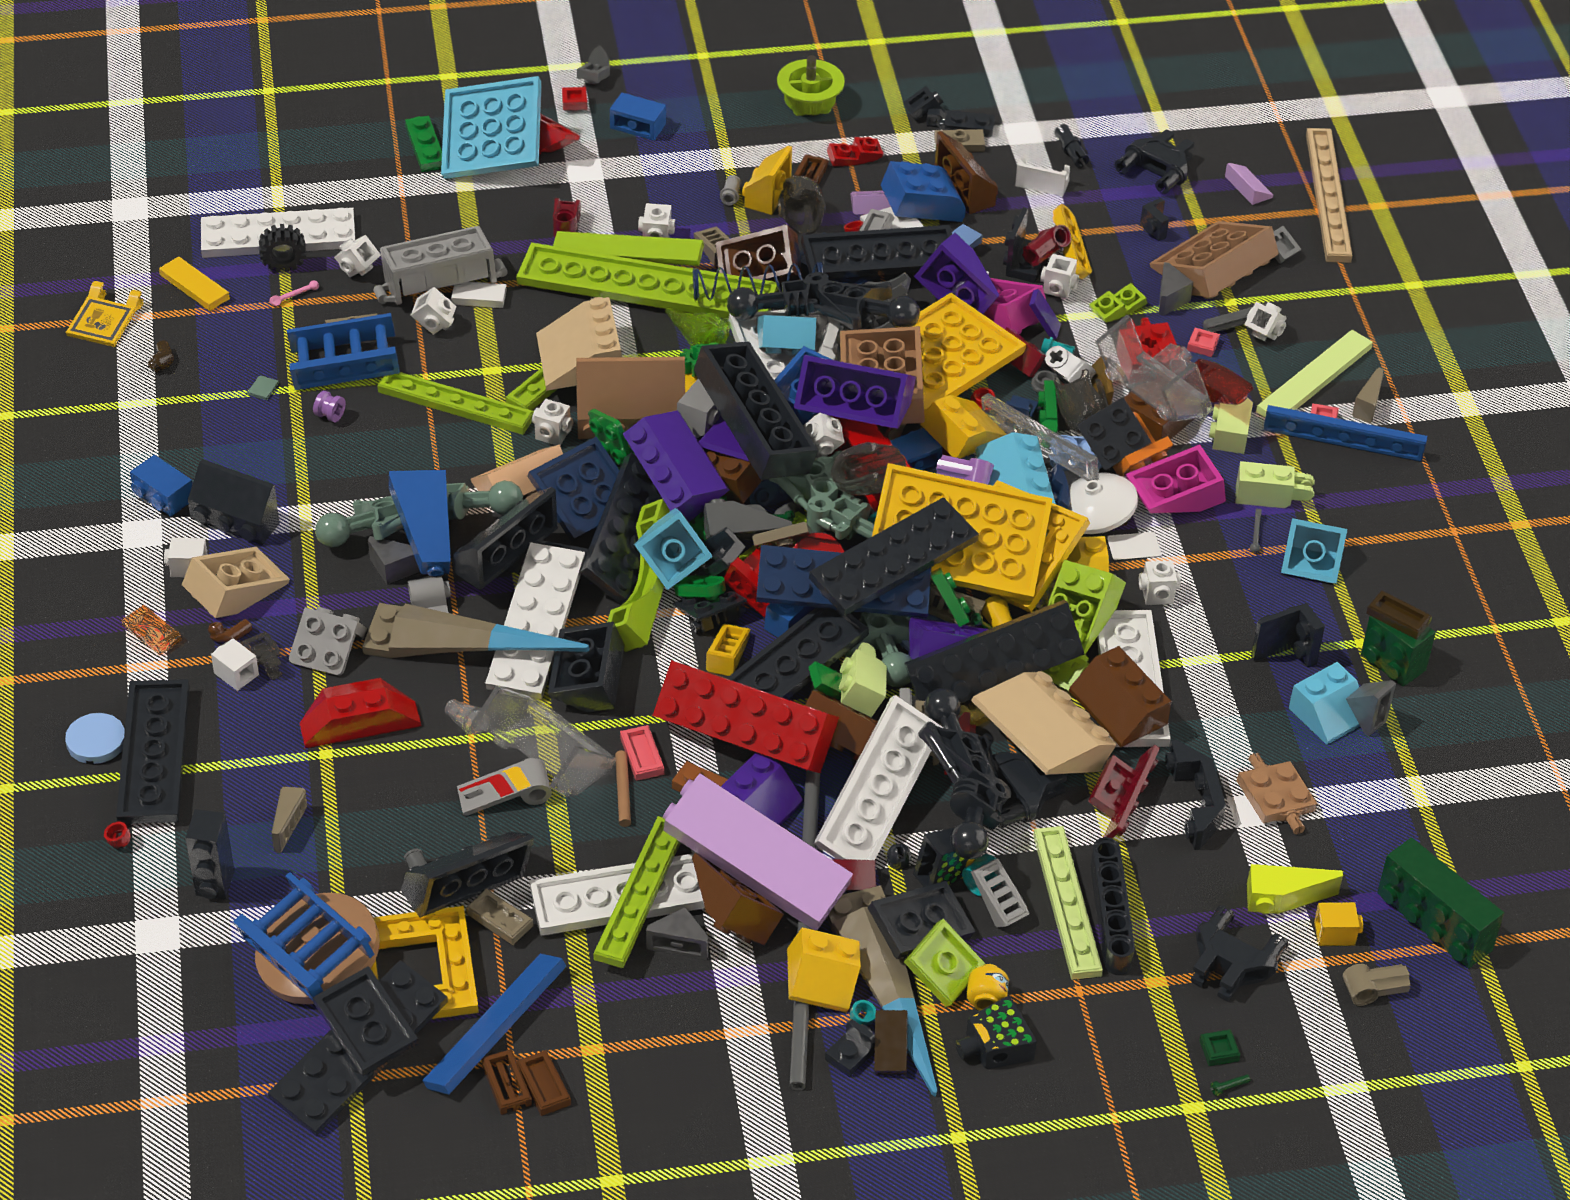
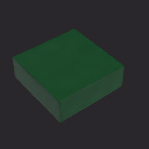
[1199,1029,1240,1066]

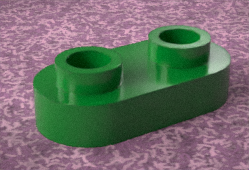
[673,575,726,600]

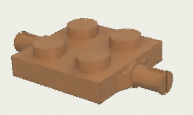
[1236,753,1317,834]

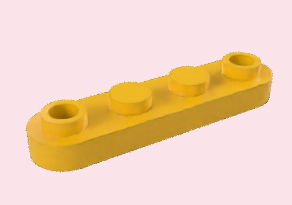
[1052,204,1092,279]

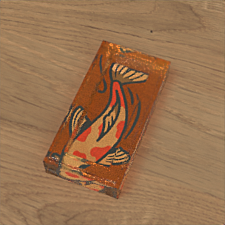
[121,605,182,656]

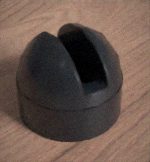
[887,843,911,870]

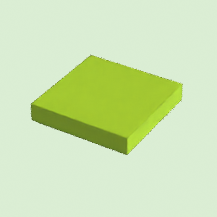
[904,919,985,1007]

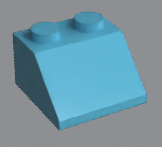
[757,315,816,355]
[634,508,713,590]
[1281,518,1347,584]
[1289,662,1360,745]

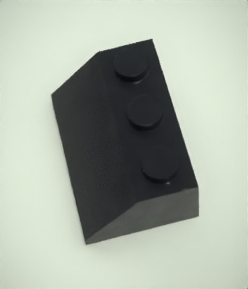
[188,459,280,545]
[548,622,625,712]

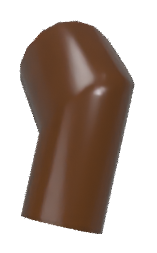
[208,619,253,643]

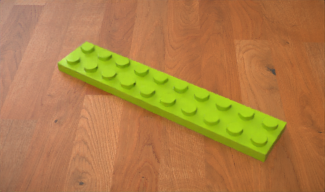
[516,242,778,319]

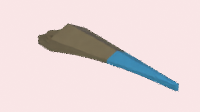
[362,603,590,658]
[826,885,937,1097]

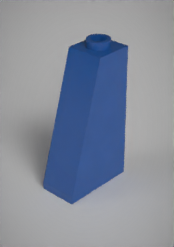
[388,470,451,577]

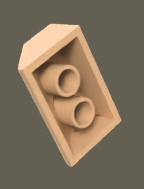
[471,445,563,498]

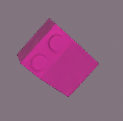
[983,278,1046,334]
[1126,445,1226,513]

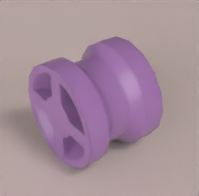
[313,390,346,422]

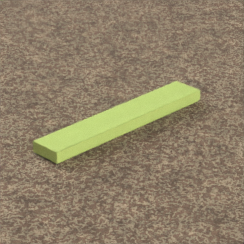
[1256,330,1373,417]
[1033,826,1103,980]

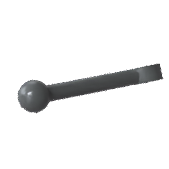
[1250,508,1262,553]

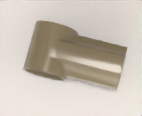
[1343,964,1411,1006]

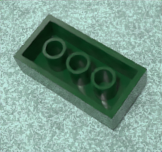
[1377,837,1504,969]

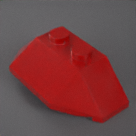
[539,113,580,154]
[300,678,421,748]

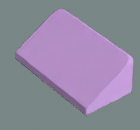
[1225,163,1273,205]
[850,191,891,215]

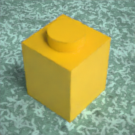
[1314,902,1363,946]

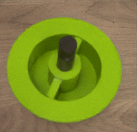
[777,55,845,116]

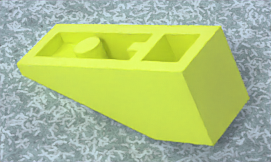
[1247,864,1343,914]

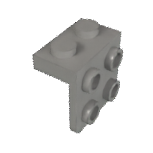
[289,607,367,676]

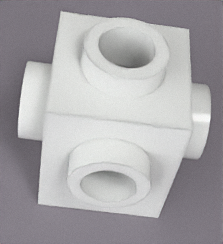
[638,203,675,238]
[334,235,381,277]
[1040,254,1079,299]
[411,287,457,335]
[1244,302,1287,341]
[532,399,573,445]
[803,413,845,457]
[1139,561,1181,605]

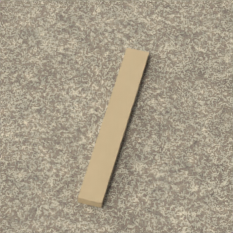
[1306,128,1352,263]

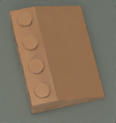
[1149,221,1279,299]
[840,326,925,424]
[576,357,685,439]

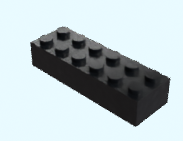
[694,341,818,480]

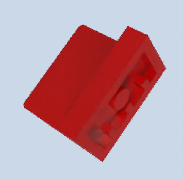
[724,547,770,617]

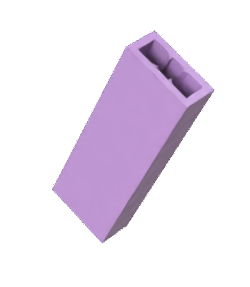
[663,773,853,931]

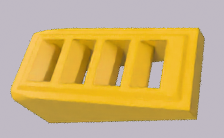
[706,624,751,676]

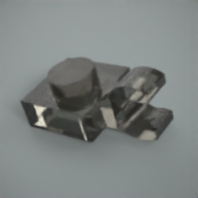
[240,631,282,680]

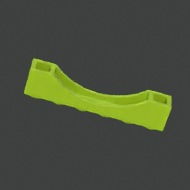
[607,499,670,652]

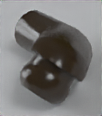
[148,340,174,372]

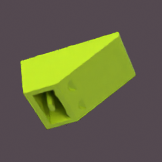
[1047,560,1126,654]

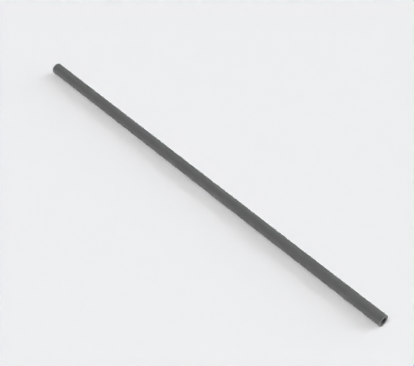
[789,681,821,1091]

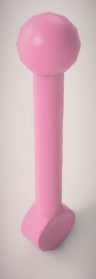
[270,280,319,306]

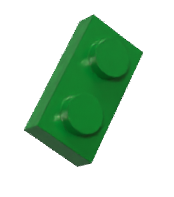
[931,567,971,627]

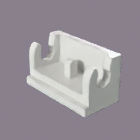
[1015,156,1070,196]

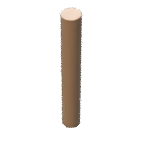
[615,751,631,827]

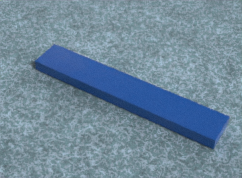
[1263,405,1427,461]
[422,953,566,1094]

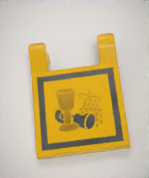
[66,281,144,347]

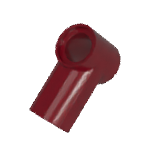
[1022,225,1071,266]

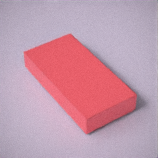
[620,725,664,781]

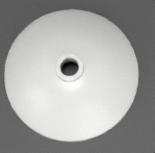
[1067,473,1138,534]

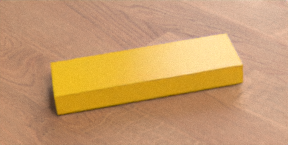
[159,257,230,311]

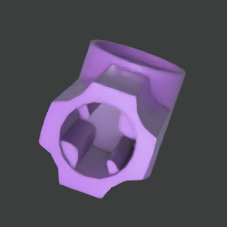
[936,455,994,485]

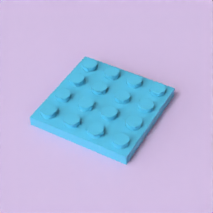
[441,76,541,179]

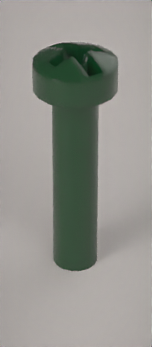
[771,511,795,523]
[970,613,992,629]
[1210,1074,1250,1096]

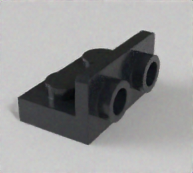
[693,527,745,576]

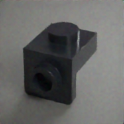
[1140,198,1169,242]

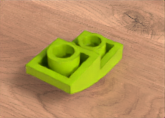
[1089,283,1148,322]

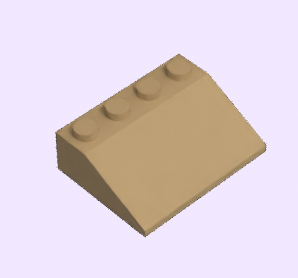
[536,297,622,391]
[971,671,1117,775]

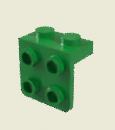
[588,409,635,465]

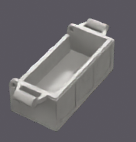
[373,226,507,305]

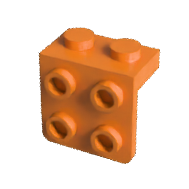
[1113,412,1173,477]

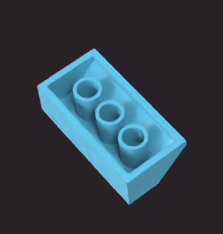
[975,432,1055,537]

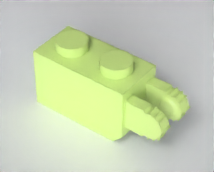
[1209,384,1253,454]
[1235,461,1315,508]
[839,642,887,717]

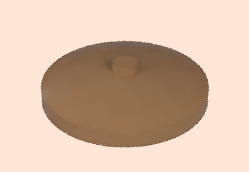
[255,893,380,1004]

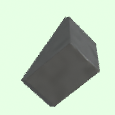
[1159,262,1193,316]
[368,536,420,584]
[1346,680,1396,737]
[646,907,708,960]

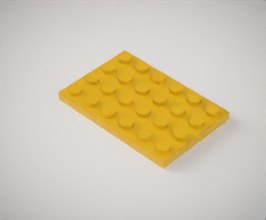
[840,293,1026,417]
[872,463,1053,602]

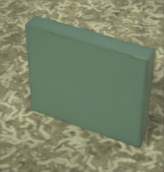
[246,376,279,400]

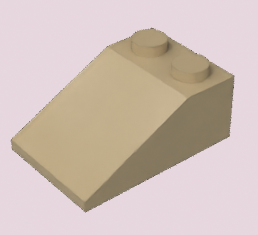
[182,547,290,618]

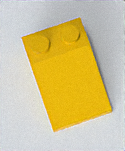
[920,395,1007,459]

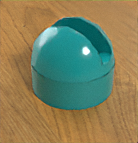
[850,1000,876,1027]

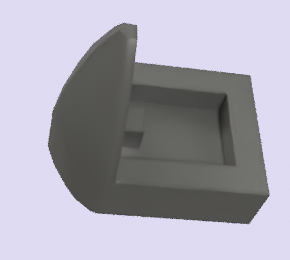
[577,46,610,84]

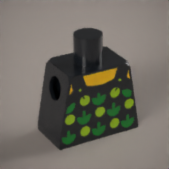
[913,827,986,887]
[955,996,1037,1069]

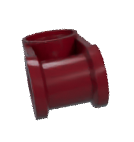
[553,198,581,238]

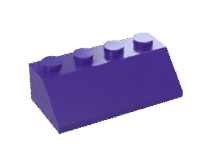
[794,355,916,429]
[623,410,729,523]
[909,617,988,659]
[721,752,803,826]

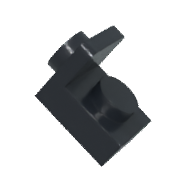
[903,86,944,121]
[825,1019,875,1077]

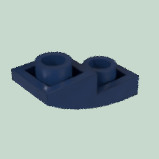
[1046,463,1070,509]

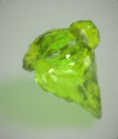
[665,308,730,346]

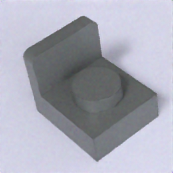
[1272,226,1301,264]

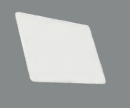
[1107,532,1162,560]

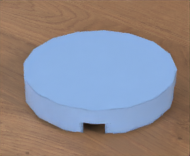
[65,713,125,764]

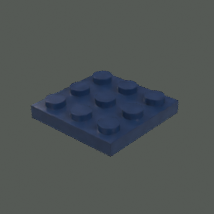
[527,436,619,543]

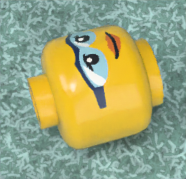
[967,964,1009,1011]

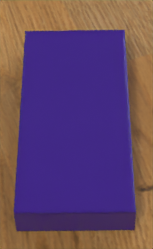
[1029,289,1061,340]

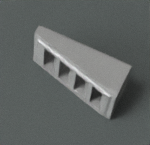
[971,859,1030,927]

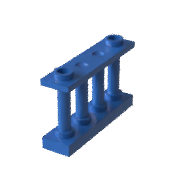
[287,313,400,390]
[233,872,375,1001]

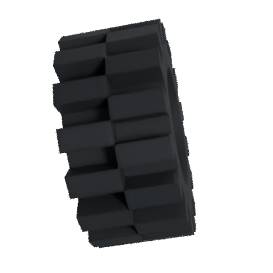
[259,224,306,272]

